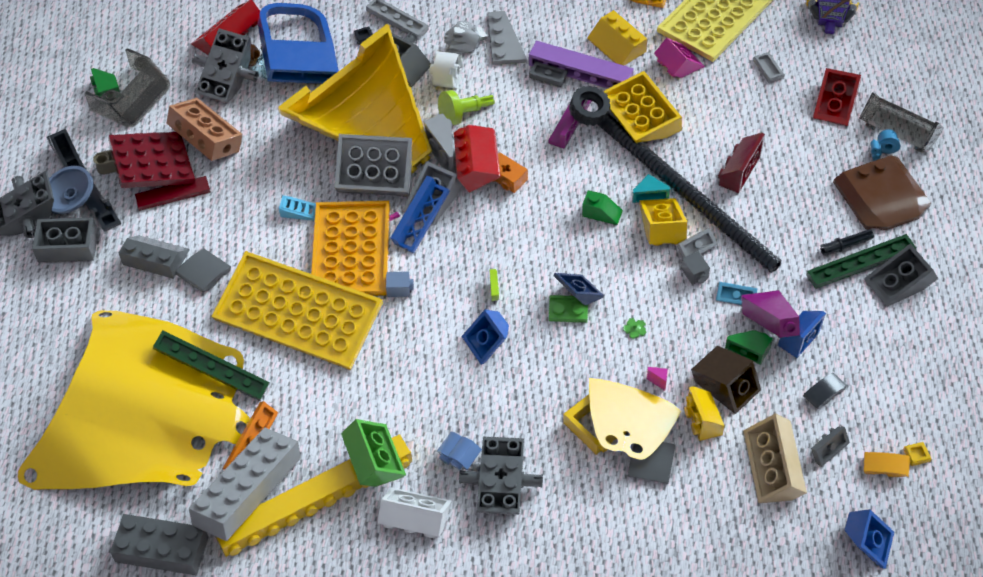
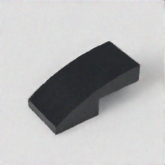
[803,372,847,409]

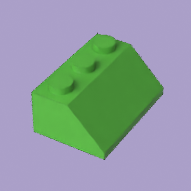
[341,419,406,487]

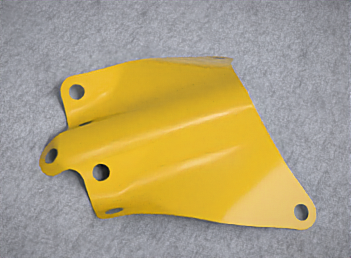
[18,310,250,490]

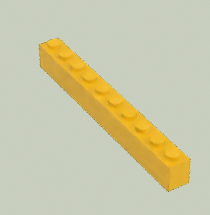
[215,434,412,557]

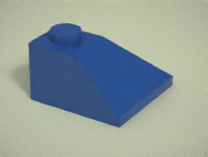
[461,309,509,365]
[845,509,894,569]

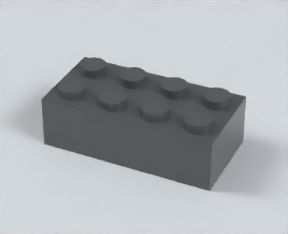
[110,514,209,576]

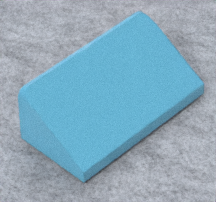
[716,281,758,305]

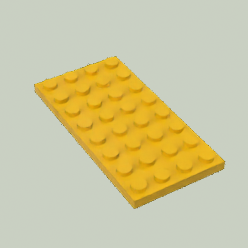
[211,251,383,370]

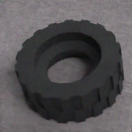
[569,86,610,126]

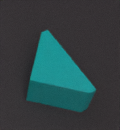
[632,174,670,203]

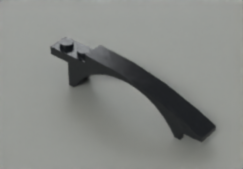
[46,129,121,232]

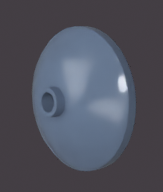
[49,166,93,214]

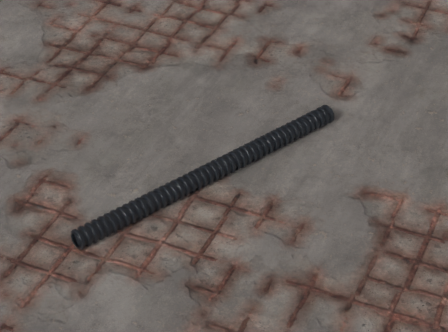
[597,113,782,273]

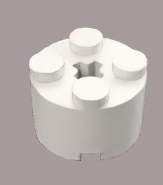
[429,51,463,88]

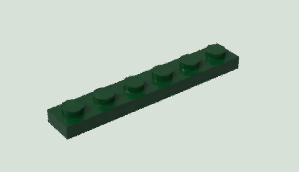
[806,234,917,289]
[153,330,270,401]

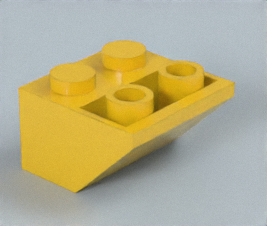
[684,386,725,441]

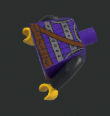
[806,0,859,34]

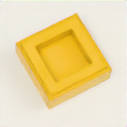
[903,442,932,466]

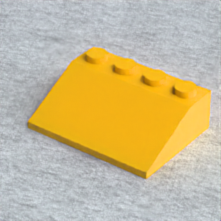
[603,71,682,143]

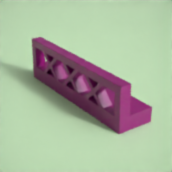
[548,85,592,149]

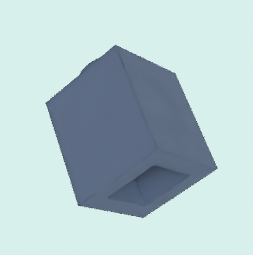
[386,271,414,297]

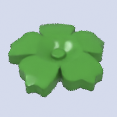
[623,318,647,339]

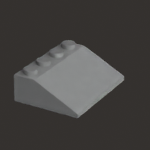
[334,134,412,197]

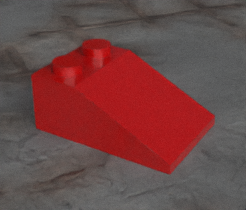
[813,68,861,126]

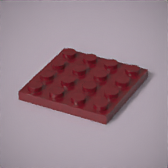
[108,131,195,188]

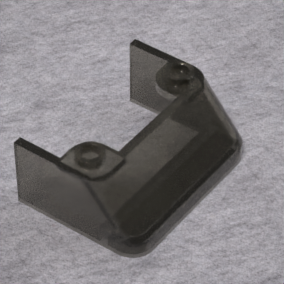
[85,48,171,127]
[859,92,944,153]

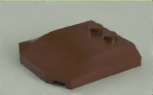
[833,155,931,230]

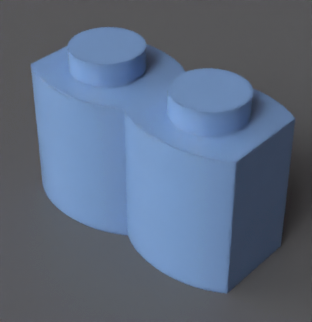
[436,431,482,470]

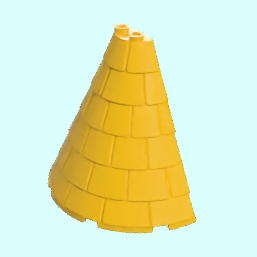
[278,24,432,175]

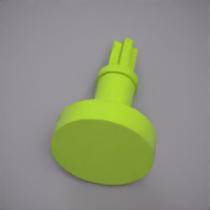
[438,90,495,126]

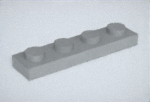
[366,0,429,40]

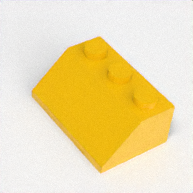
[587,10,647,65]

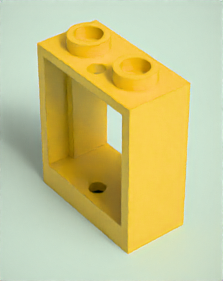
[563,394,626,455]

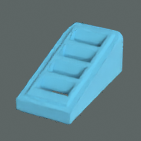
[279,196,316,221]

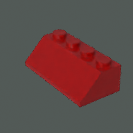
[191,0,260,55]
[453,125,501,193]

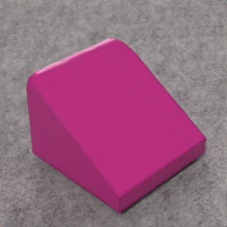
[646,367,668,391]

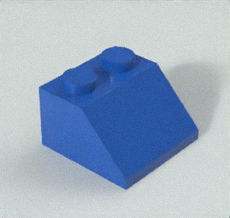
[778,311,826,358]

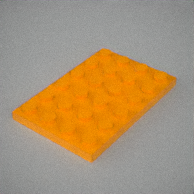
[311,201,390,296]

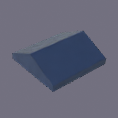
[553,273,604,305]

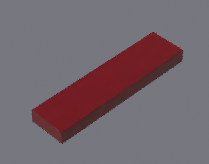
[135,176,211,211]

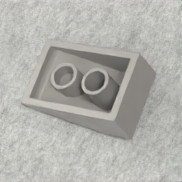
[424,113,454,173]
[403,161,462,225]

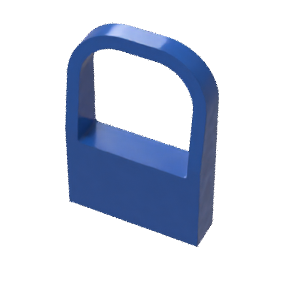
[258,3,339,84]

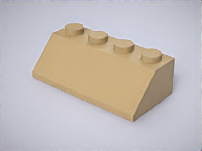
[743,413,807,503]

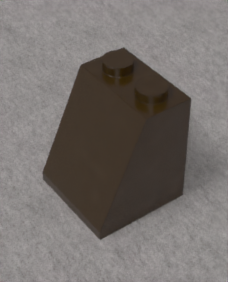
[691,346,761,414]

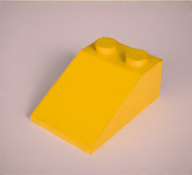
[639,198,687,246]

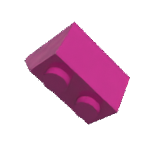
[654,38,705,78]

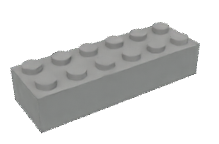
[189,427,301,541]

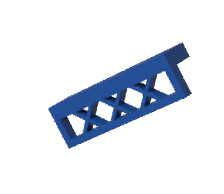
[390,176,450,253]

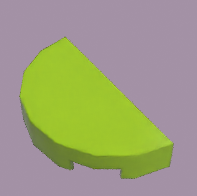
[489,269,499,302]

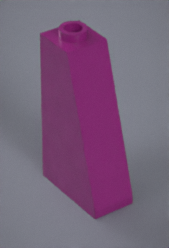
[741,290,800,338]

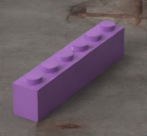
[529,40,634,88]

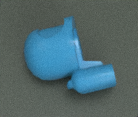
[870,129,901,161]

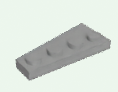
[488,11,527,65]

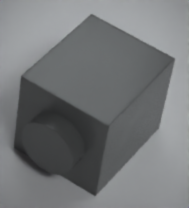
[681,251,710,285]

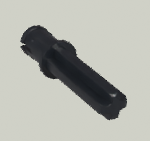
[820,229,874,256]

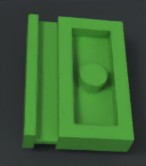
[549,295,588,323]

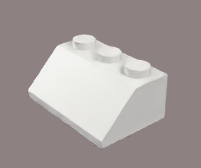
[378,488,452,538]

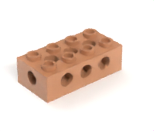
[166,98,243,161]

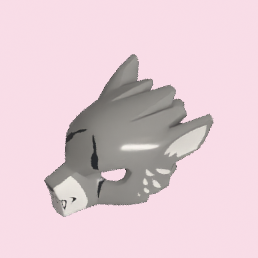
[444,20,487,54]

